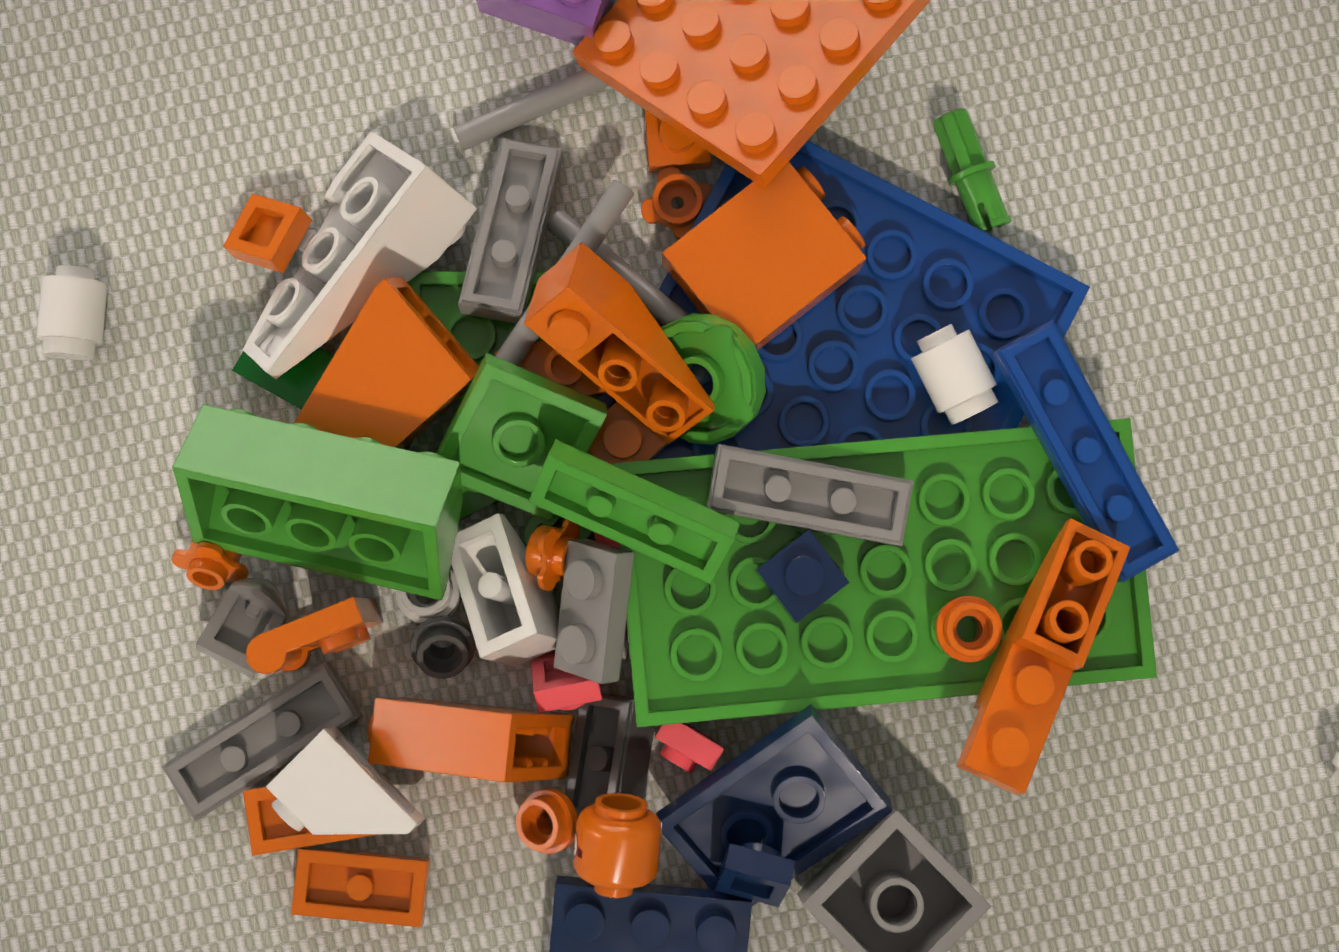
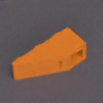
[523,242,715,444]

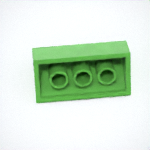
[172,404,463,600]

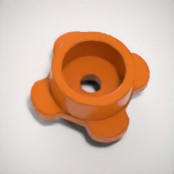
[641,167,712,239]
[525,519,580,591]
[171,540,249,590]

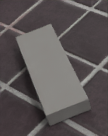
[458,138,563,324]
[706,444,914,546]
[162,662,363,821]

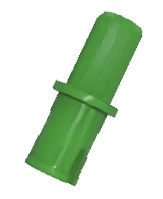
[933,109,1012,233]

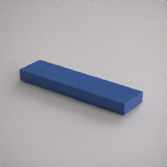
[991,320,1180,582]

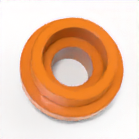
[935,596,1002,662]
[516,788,578,854]

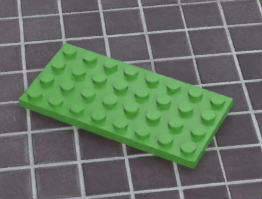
[613,418,1157,727]

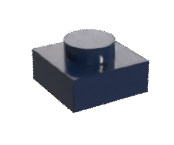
[754,530,850,623]
[715,843,795,907]

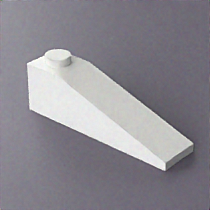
[243,131,477,379]

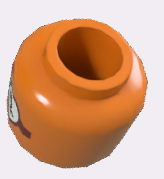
[573,793,662,898]

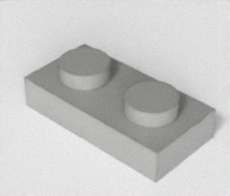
[553,539,634,684]

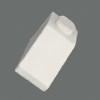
[451,513,560,667]
[266,726,426,835]

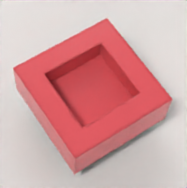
[531,652,602,713]
[655,723,724,774]

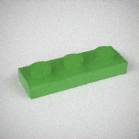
[528,440,740,584]

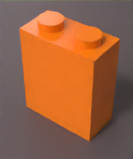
[662,162,866,351]

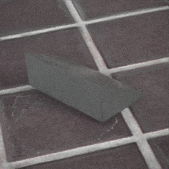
[565,693,655,816]

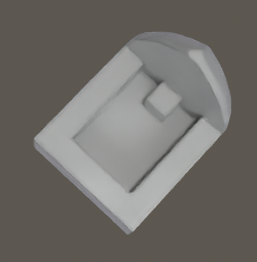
[196,578,288,679]

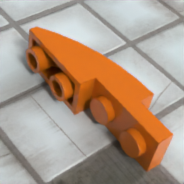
[956,518,1130,795]

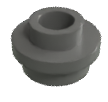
[410,616,475,679]

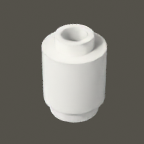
[36,265,108,361]
[911,324,998,425]

